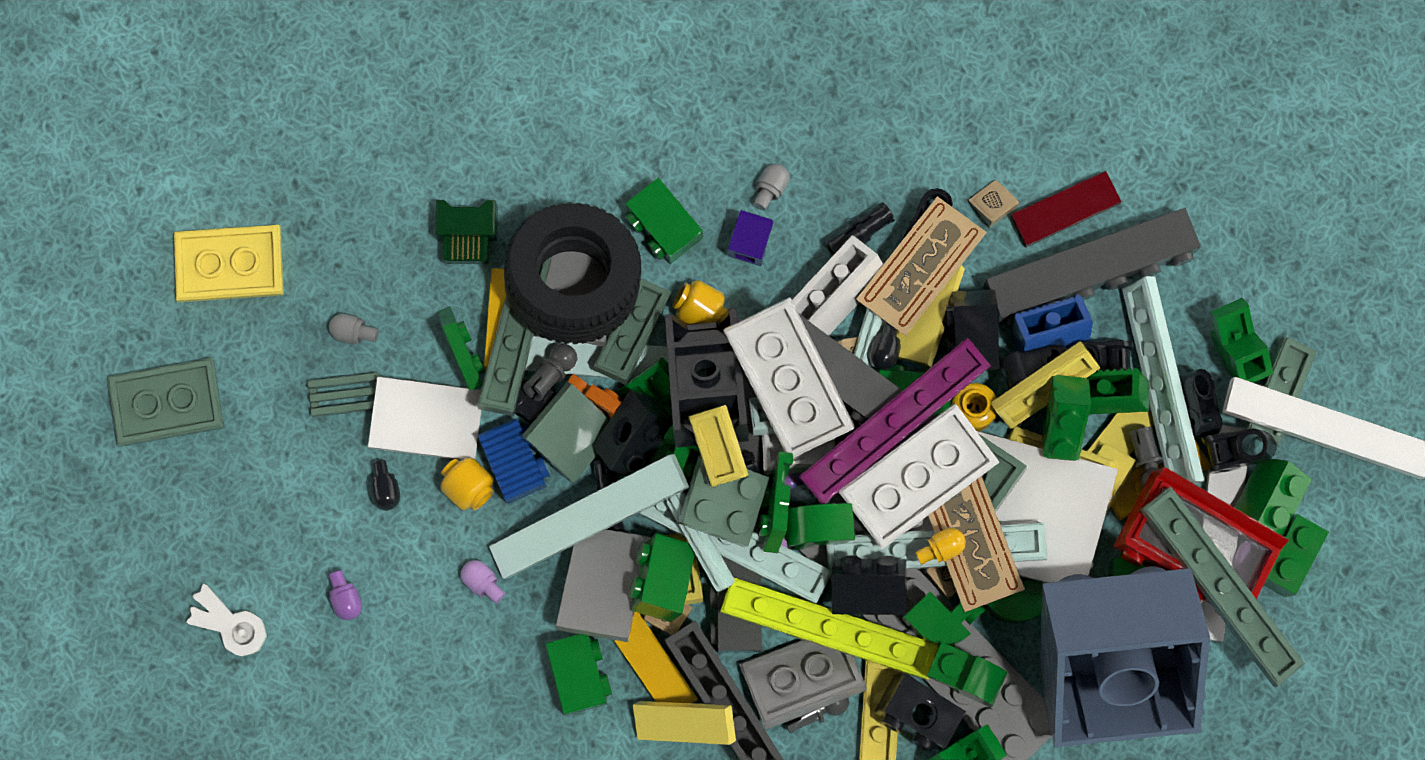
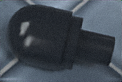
[870,322,901,370]
[369,460,400,511]

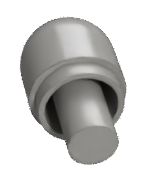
[753,164,790,211]
[329,314,379,345]

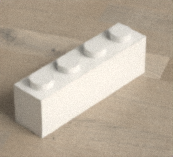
[792,235,883,336]

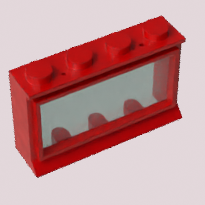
[1113,467,1289,615]

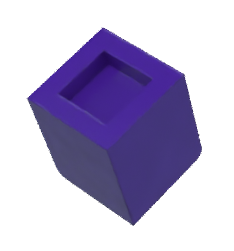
[728,210,773,266]

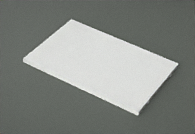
[906,431,1118,583]

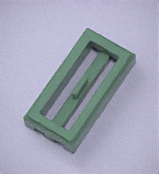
[308,372,380,417]

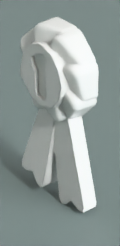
[187,584,267,657]

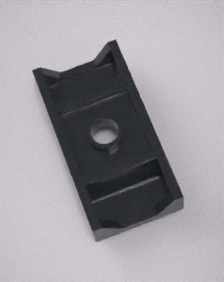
[665,308,749,448]

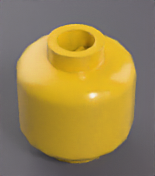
[672,280,728,325]
[950,383,997,432]
[440,458,494,511]

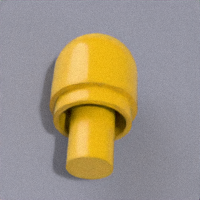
[915,528,966,565]

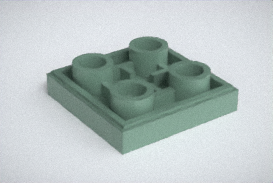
[521,382,610,483]

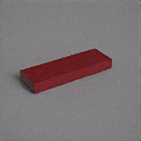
[1011,171,1122,248]

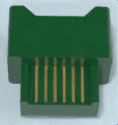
[435,200,498,264]

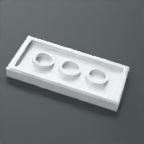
[724,297,855,458]
[839,403,999,549]

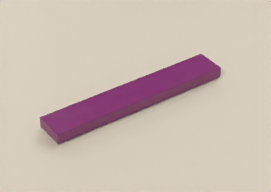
[798,338,991,504]

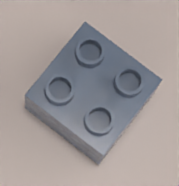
[1039,567,1210,747]

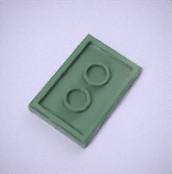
[107,358,225,447]

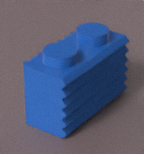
[1012,295,1093,351]
[478,418,550,504]

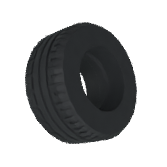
[504,202,641,344]

